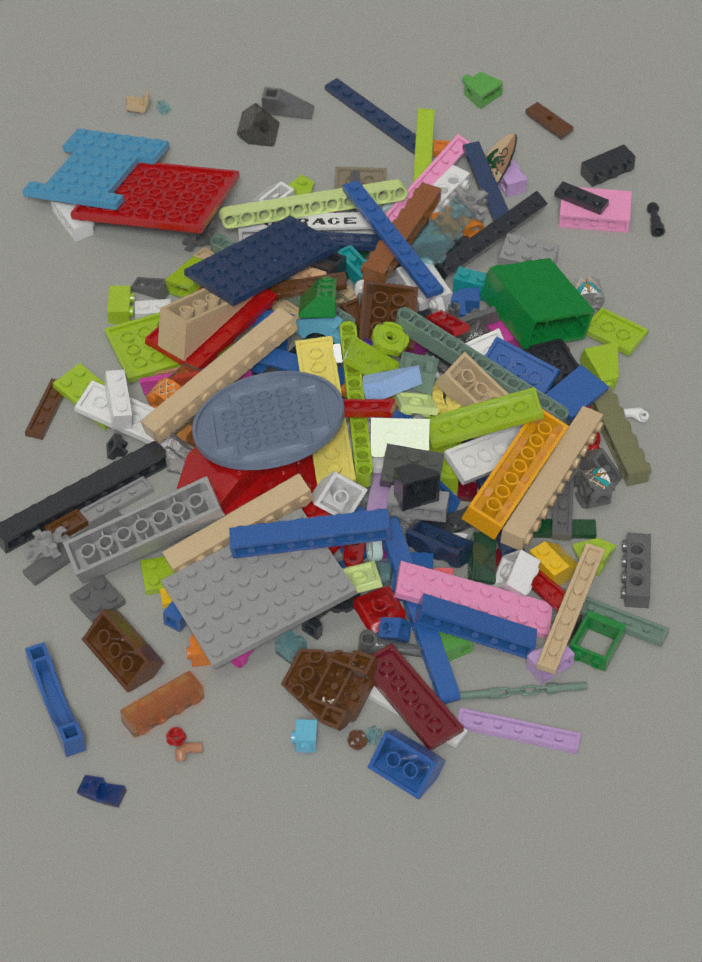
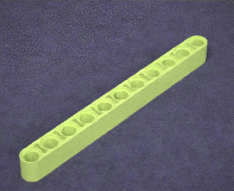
[218,179,408,229]

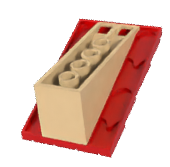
[145,287,277,370]

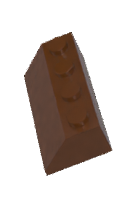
[81,609,164,692]

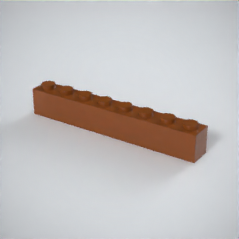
[361,182,441,282]

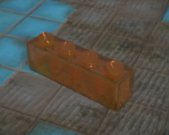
[120,670,204,738]

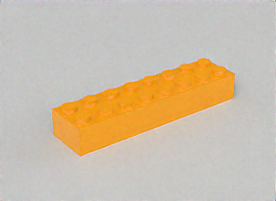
[461,409,569,540]

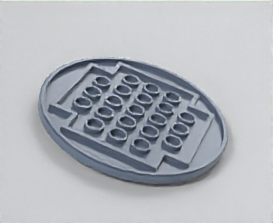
[192,371,345,470]

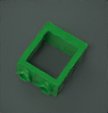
[569,610,626,672]

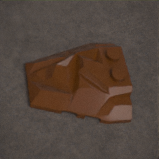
[281,649,377,731]

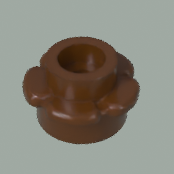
[347,730,368,750]

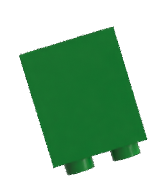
[481,258,595,349]

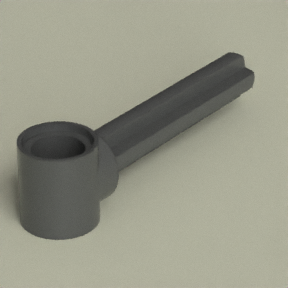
[358,630,422,658]

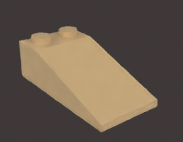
[435,352,508,407]

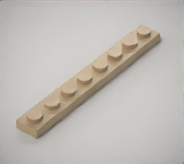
[536,543,605,675]

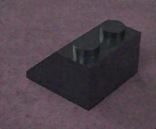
[394,463,440,511]

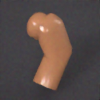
[174,742,202,761]

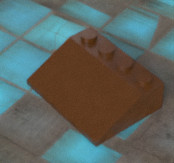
[357,280,418,351]

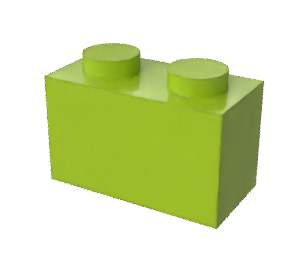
[107,285,135,324]

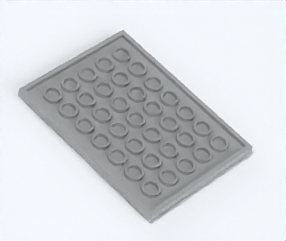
[161,508,357,669]

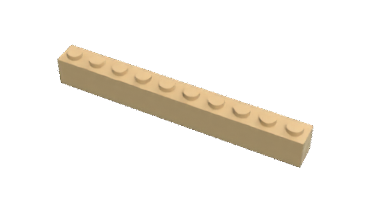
[140,307,298,444]
[501,406,604,550]

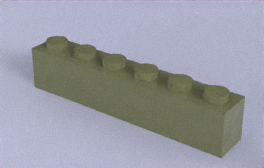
[591,387,651,487]

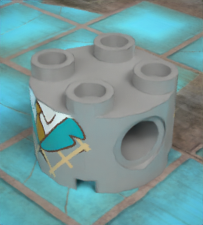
[572,275,605,314]

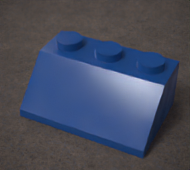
[368,729,446,799]

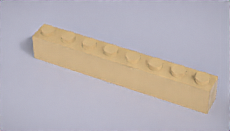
[162,474,314,573]

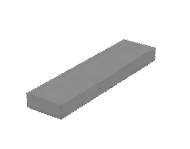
[79,476,154,526]

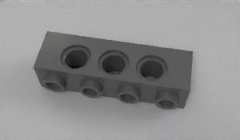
[621,532,651,609]

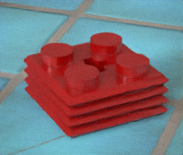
[354,585,406,633]

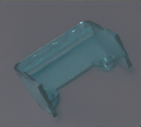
[411,196,476,264]

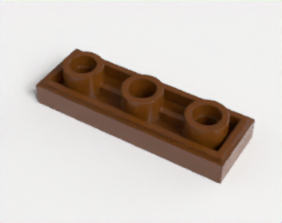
[525,102,574,139]

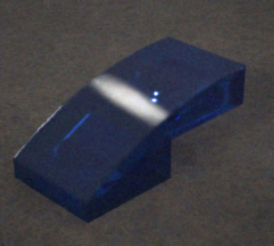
[77,775,127,808]

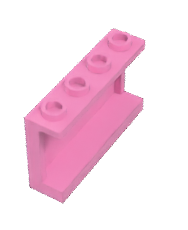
[559,187,632,233]

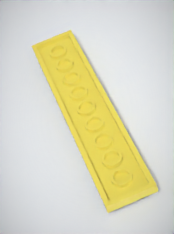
[295,336,356,485]

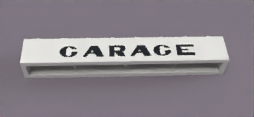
[238,212,376,241]

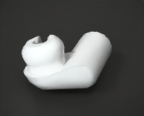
[624,407,649,422]

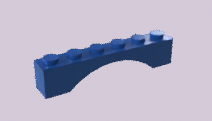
[25,642,86,757]

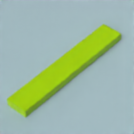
[413,108,435,183]

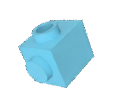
[291,719,317,753]

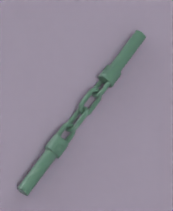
[460,682,588,700]

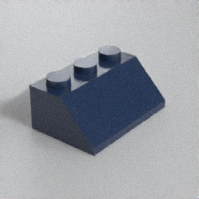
[405,520,474,568]

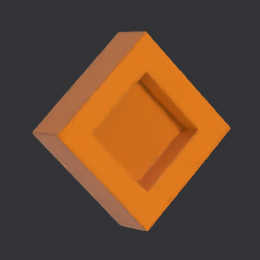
[433,140,450,156]

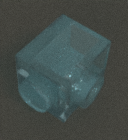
[275,630,307,665]

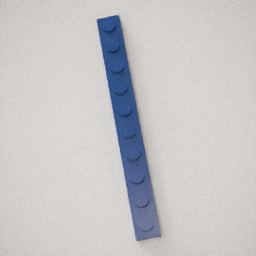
[342,180,444,299]

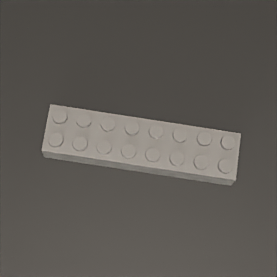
[63,476,225,584]

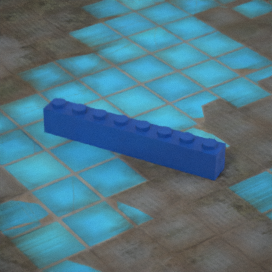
[229,508,392,559]

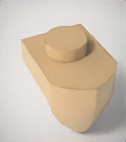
[125,91,150,113]

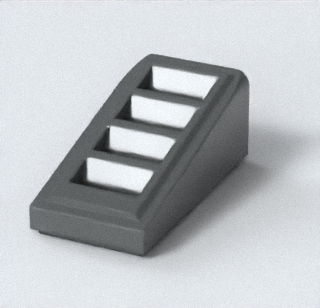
[131,277,169,300]

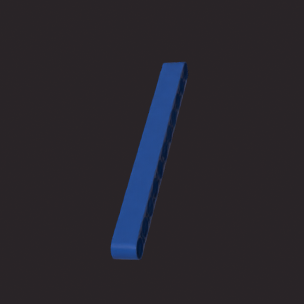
[382,516,460,704]

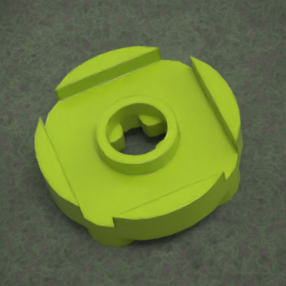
[371,322,409,357]

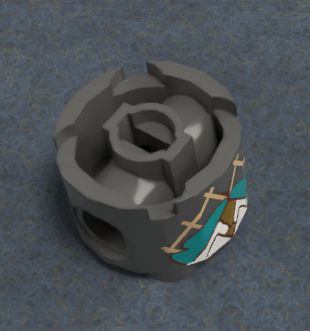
[574,466,615,508]

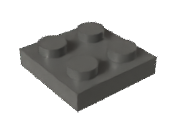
[70,575,126,623]

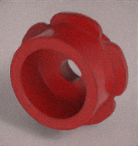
[166,727,186,747]

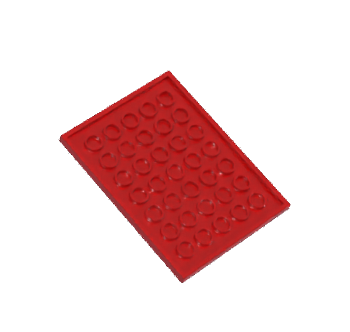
[70,162,240,234]

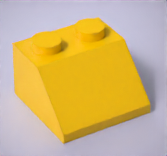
[529,541,578,586]

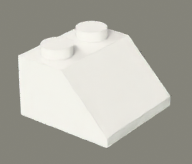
[312,471,368,515]
[490,550,540,596]

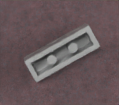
[387,485,449,523]

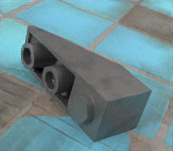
[262,87,314,119]

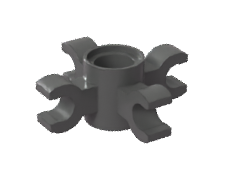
[182,217,217,252]

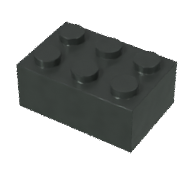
[380,443,445,488]

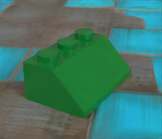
[298,276,337,318]

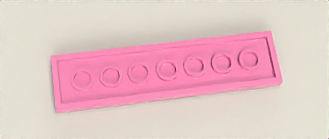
[394,561,552,639]

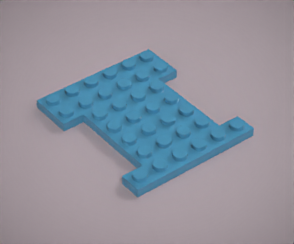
[22,128,170,210]

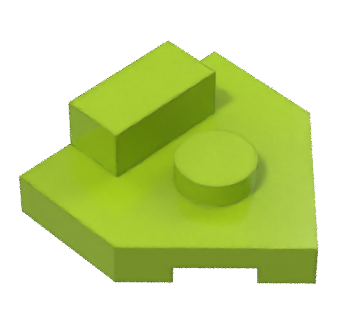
[572,538,616,576]

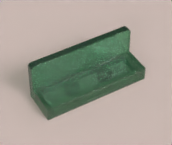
[467,532,496,585]

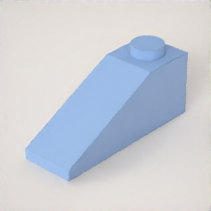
[363,365,422,399]

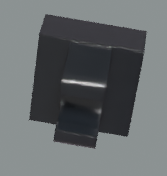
[106,433,128,460]

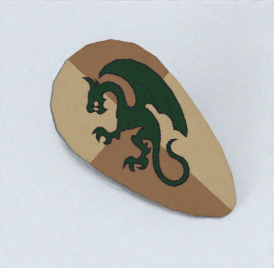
[486,133,517,184]

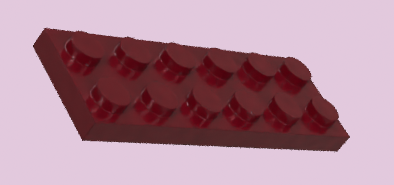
[372,643,464,751]

